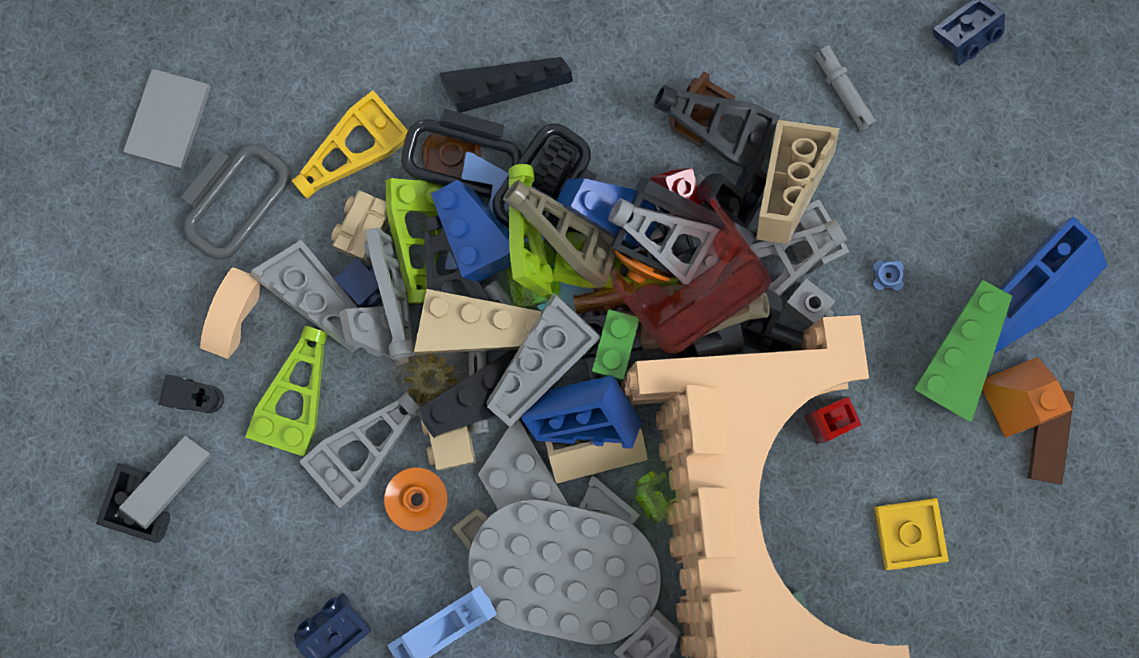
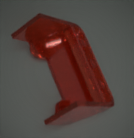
[610,196,771,353]

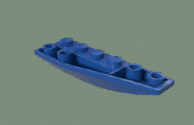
[994,216,1108,354]

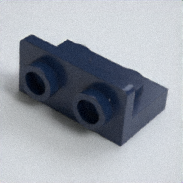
[933,0,1005,66]
[294,593,371,658]

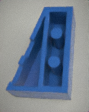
[557,178,664,252]
[431,180,511,282]
[521,375,642,449]

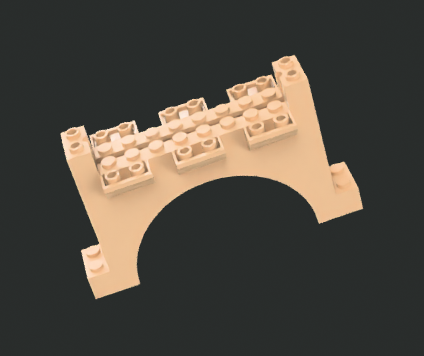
[621,315,910,658]

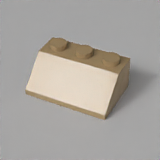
[545,405,648,484]

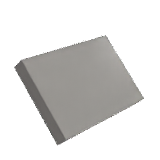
[123,69,211,170]

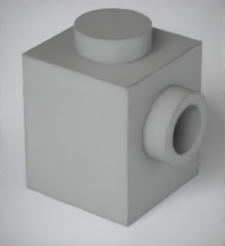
[783,278,836,327]

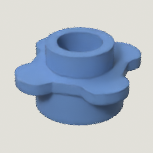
[873,260,904,291]

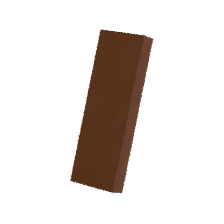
[1028,389,1075,485]

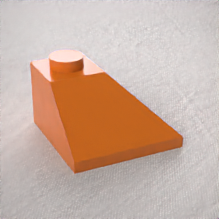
[982,357,1072,438]

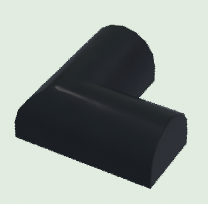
[697,164,767,228]
[740,289,803,353]
[96,463,171,543]

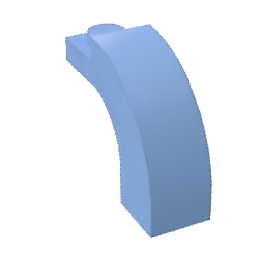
[387,586,497,658]

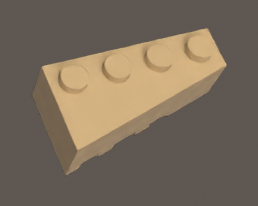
[757,120,840,244]
[414,289,542,355]

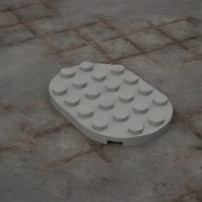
[468,499,661,645]

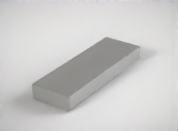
[119,436,210,529]

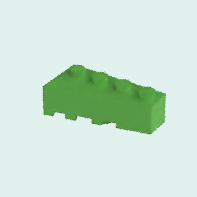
[914,279,1012,423]

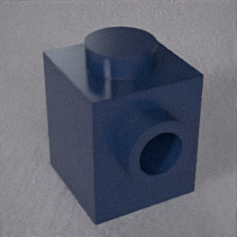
[334,258,382,308]

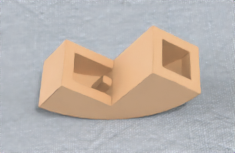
[200,267,260,359]

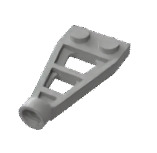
[609,198,740,289]
[727,218,847,308]
[364,228,415,359]
[299,392,421,509]

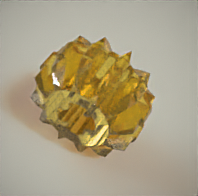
[404,353,458,404]

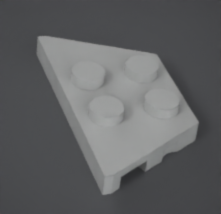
[478,419,569,510]

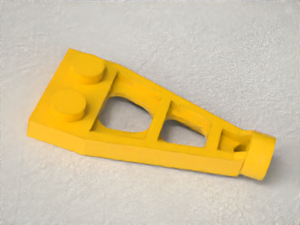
[291,90,408,199]

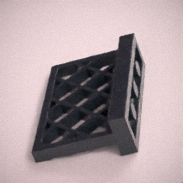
[610,176,757,289]

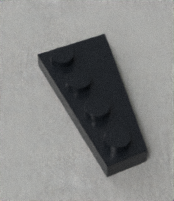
[440,57,573,113]
[416,349,519,438]

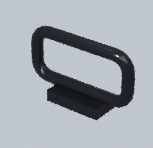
[401,109,522,198]
[492,123,597,238]

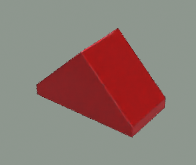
[805,397,862,444]

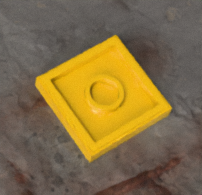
[873,498,949,571]

